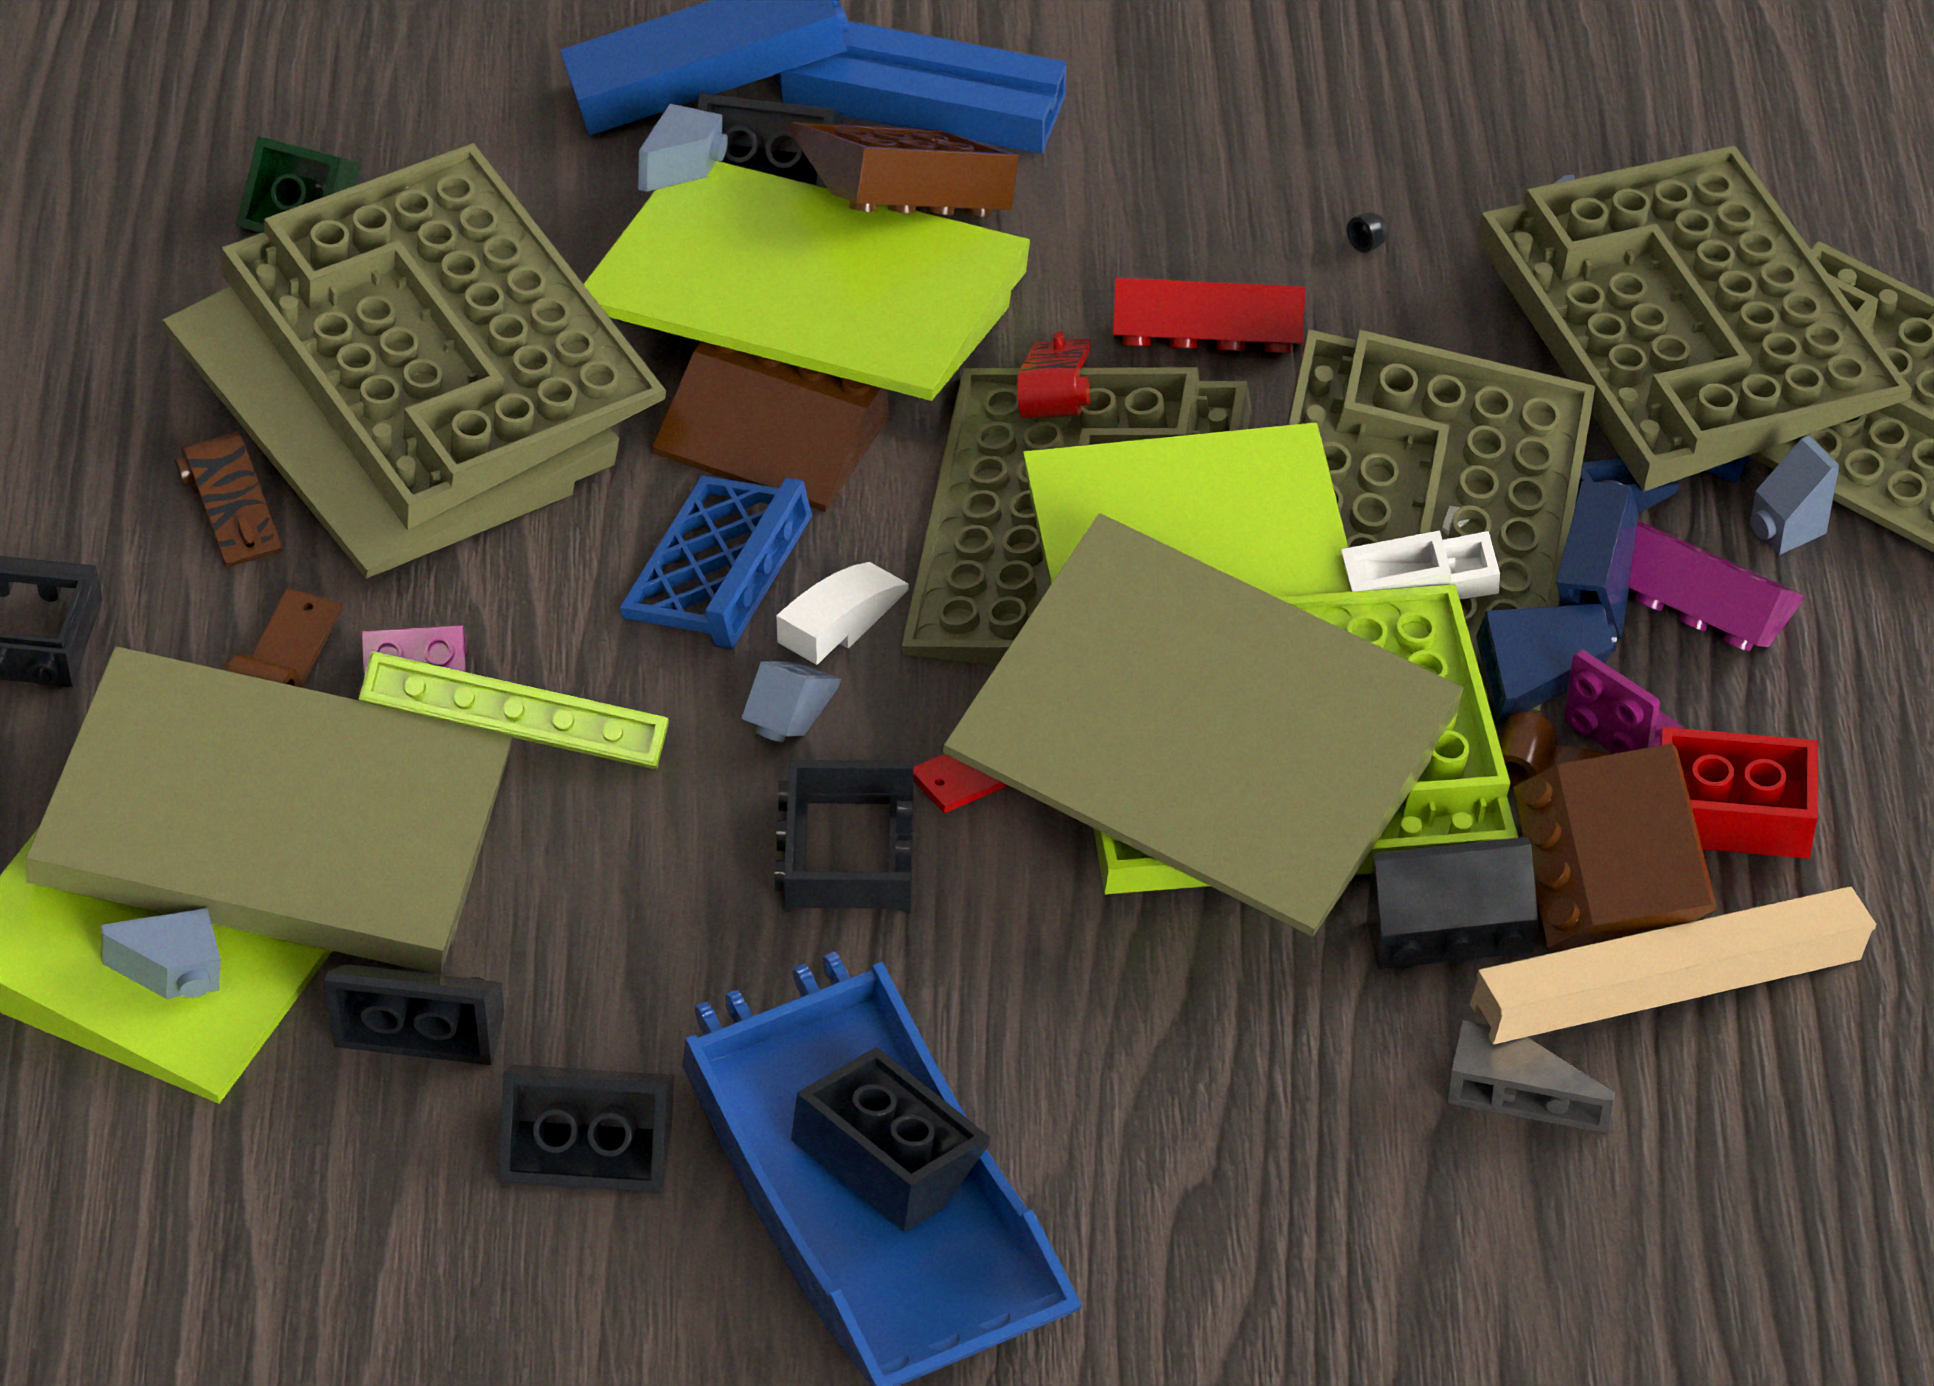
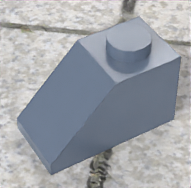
[638,104,727,192]
[1750,435,1839,555]
[741,661,841,742]
[101,908,220,999]

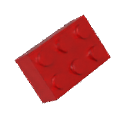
[1659,727,1818,859]

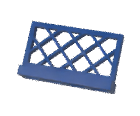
[620,475,812,650]

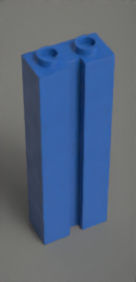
[560,0,850,136]
[775,21,1066,154]

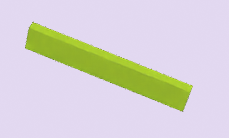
[359,651,669,770]

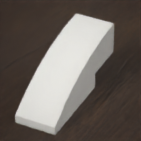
[1341,530,1500,599]
[776,562,909,665]

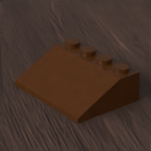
[789,122,1019,217]
[652,341,888,512]
[1513,743,1717,953]

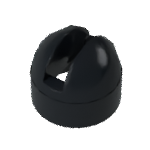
[1347,212,1388,253]

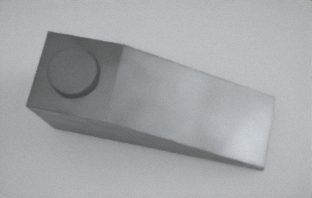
[1448,1020,1615,1134]

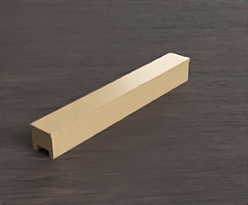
[1470,886,1877,1044]

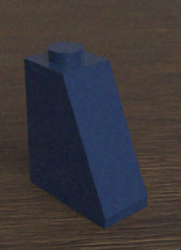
[1556,480,1638,639]
[1476,603,1617,724]

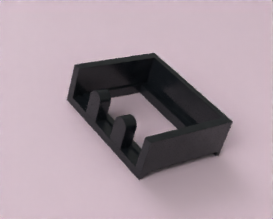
[0,556,103,687]
[775,760,914,914]

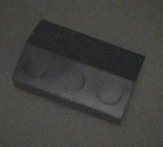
[698,93,843,189]
[1366,837,1538,969]
[324,964,505,1065]
[791,1047,990,1233]
[498,1065,674,1193]

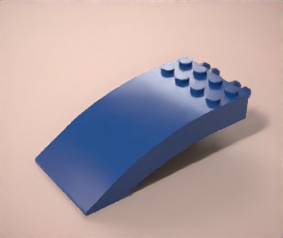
[682,952,1082,1386]

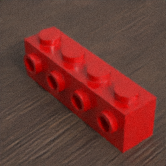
[1113,278,1306,353]

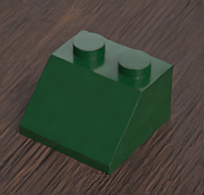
[236,136,362,233]

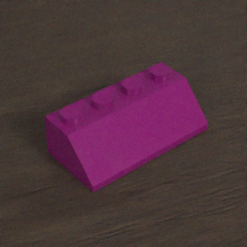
[1629,520,1805,652]

